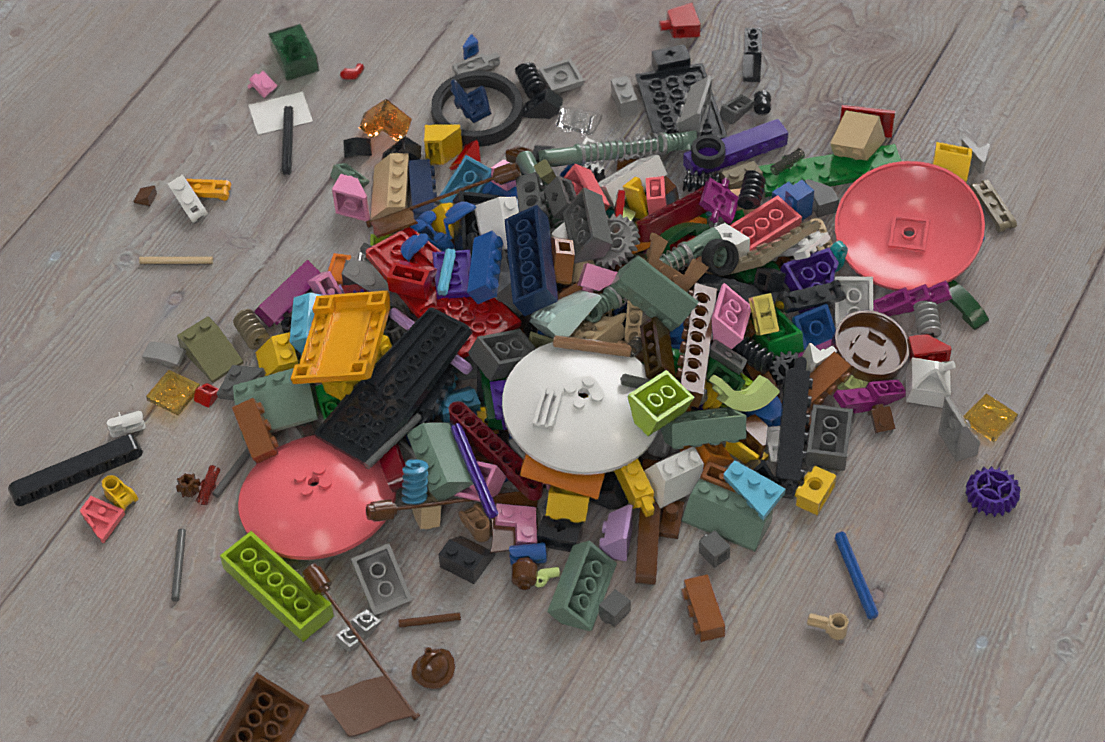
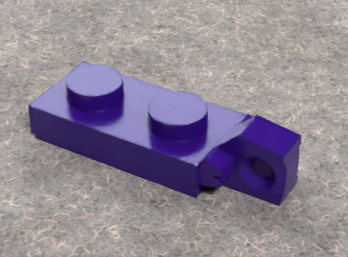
[490,380,507,430]

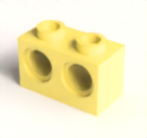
[748,293,779,335]

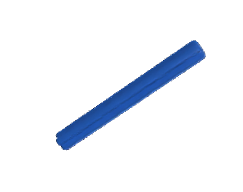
[835,531,878,620]

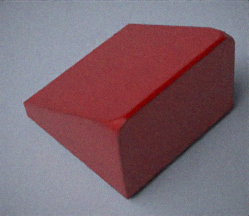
[194,383,219,408]

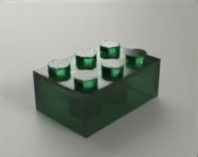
[268,23,319,81]

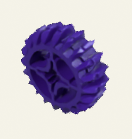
[965,465,1021,517]

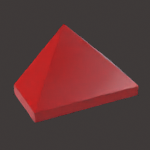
[449,140,481,170]

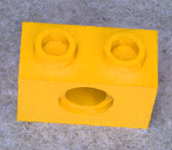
[795,466,837,515]

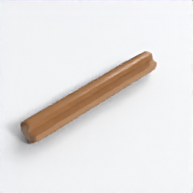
[553,336,632,357]

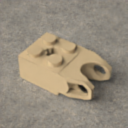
[569,310,627,343]

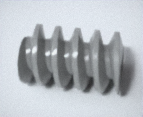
[914,301,942,338]

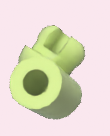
[535,567,560,588]

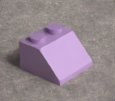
[599,505,633,561]

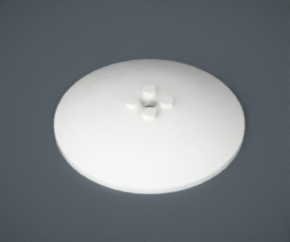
[502,339,658,475]

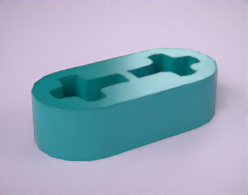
[830,241,848,272]

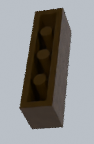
[640,316,676,380]

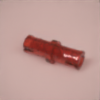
[196,465,221,505]

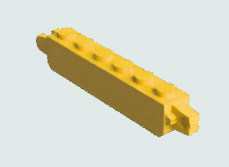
[583,393,655,517]

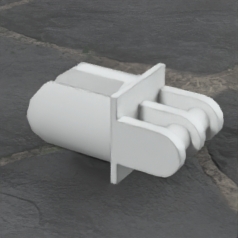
[107,411,146,438]

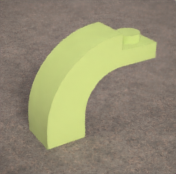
[708,375,780,412]

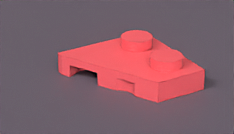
[80,496,125,543]

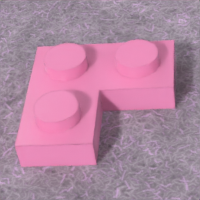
[495,504,537,545]

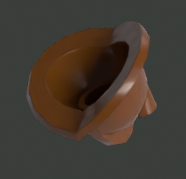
[411,647,455,689]

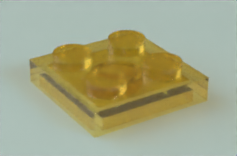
[146,370,200,416]
[963,393,1018,442]

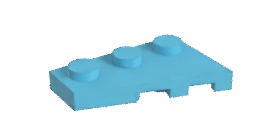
[723,460,786,520]

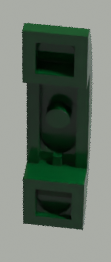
[645,222,710,259]
[948,280,989,330]

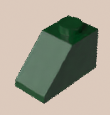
[706,356,746,391]

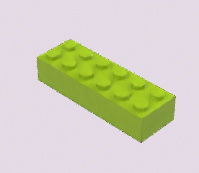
[220,531,334,642]

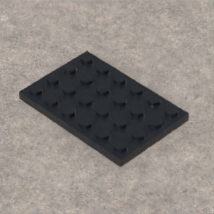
[635,63,727,153]

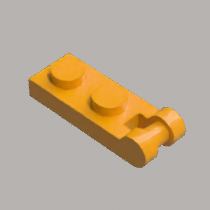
[186,179,231,201]

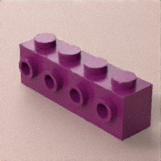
[254,259,321,328]

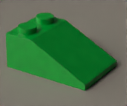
[748,307,804,360]

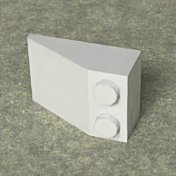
[833,277,873,329]

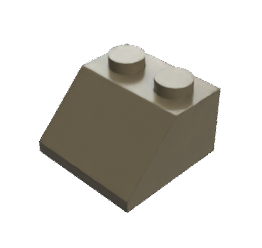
[713,161,762,190]

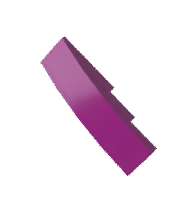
[873,280,953,316]

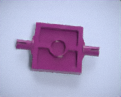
[699,178,739,224]

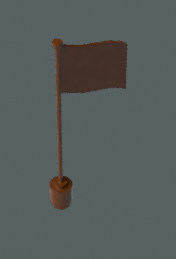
[366,162,521,238]
[366,491,538,553]
[302,564,420,736]

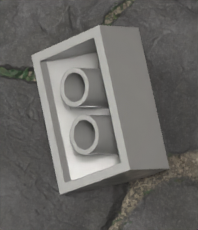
[676,76,712,138]

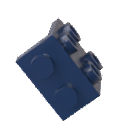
[450,79,492,124]

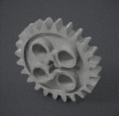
[593,214,640,270]

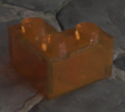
[359,99,412,141]

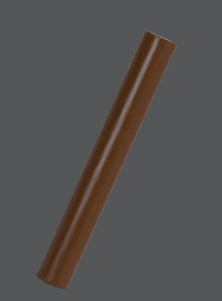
[398,612,461,628]

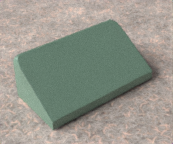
[330,163,370,188]

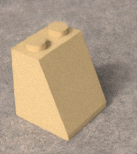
[830,111,885,161]

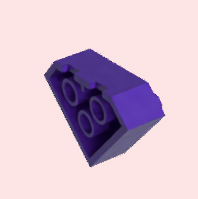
[780,248,839,314]

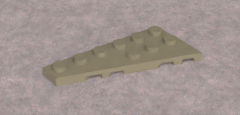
[719,220,820,277]

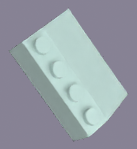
[529,290,602,339]

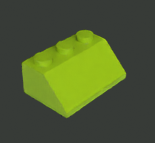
[627,370,694,437]

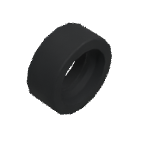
[691,135,726,169]
[701,239,739,276]

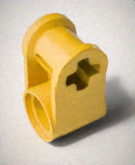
[102,475,139,511]

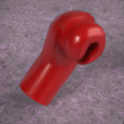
[340,63,365,80]

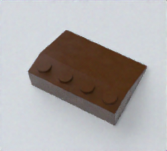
[213,672,310,742]

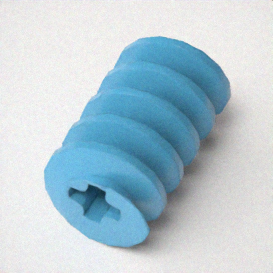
[402,459,428,505]

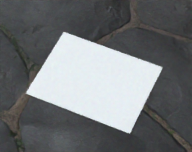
[248,92,313,135]

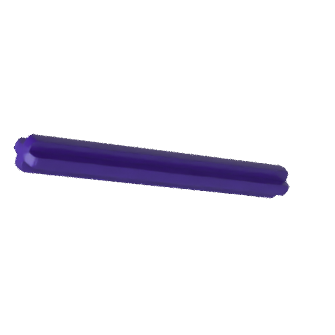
[451,423,498,519]

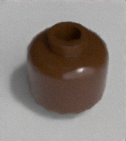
[511,558,538,590]

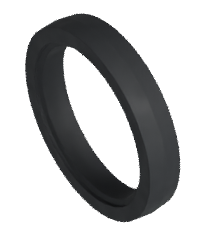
[431,71,523,147]

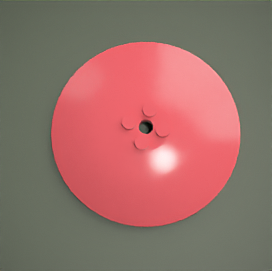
[835,161,985,291]
[238,435,397,560]

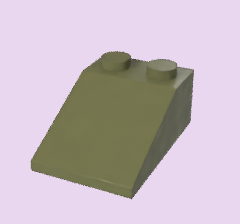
[177,316,244,383]

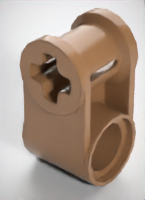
[458,503,491,542]

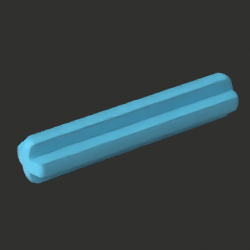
[437,248,456,296]

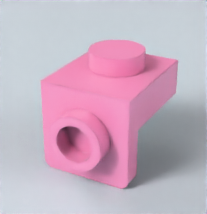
[248,71,278,98]

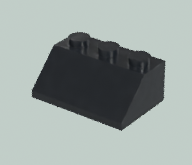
[589,456,643,510]

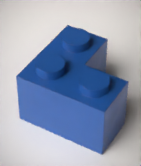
[772,180,814,221]

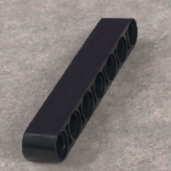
[8,434,143,506]

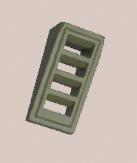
[534,159,556,184]

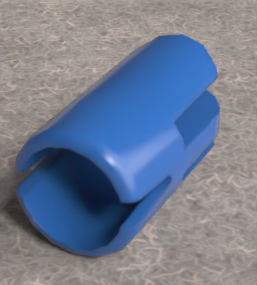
[509,543,547,565]

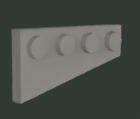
[341,258,409,308]

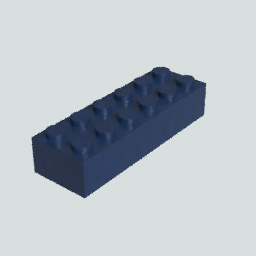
[504,205,558,316]

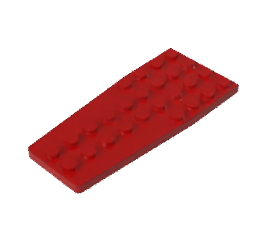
[366,227,521,359]

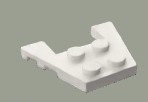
[772,231,831,261]

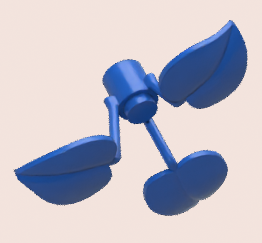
[401,202,477,262]

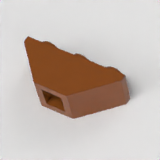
[551,237,575,284]

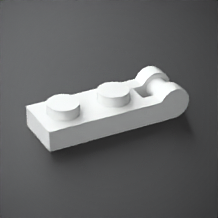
[168,175,208,224]

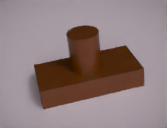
[659,501,685,539]

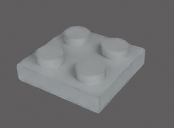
[539,58,584,94]

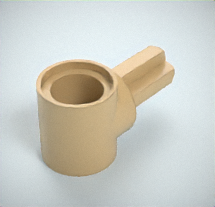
[807,613,848,640]

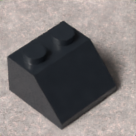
[438,536,496,584]

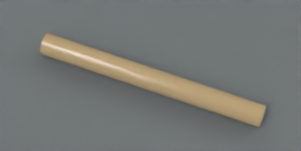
[139,257,213,264]

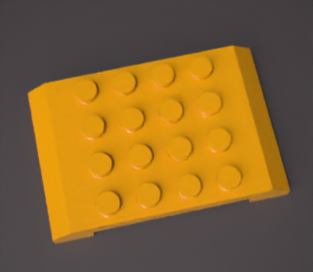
[291,290,390,384]

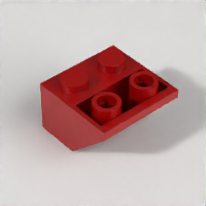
[387,260,437,300]

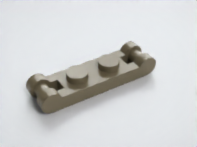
[970,179,1017,233]

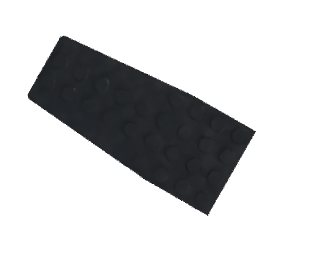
[313,308,472,465]

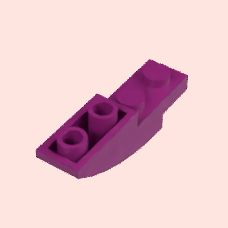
[833,379,906,414]

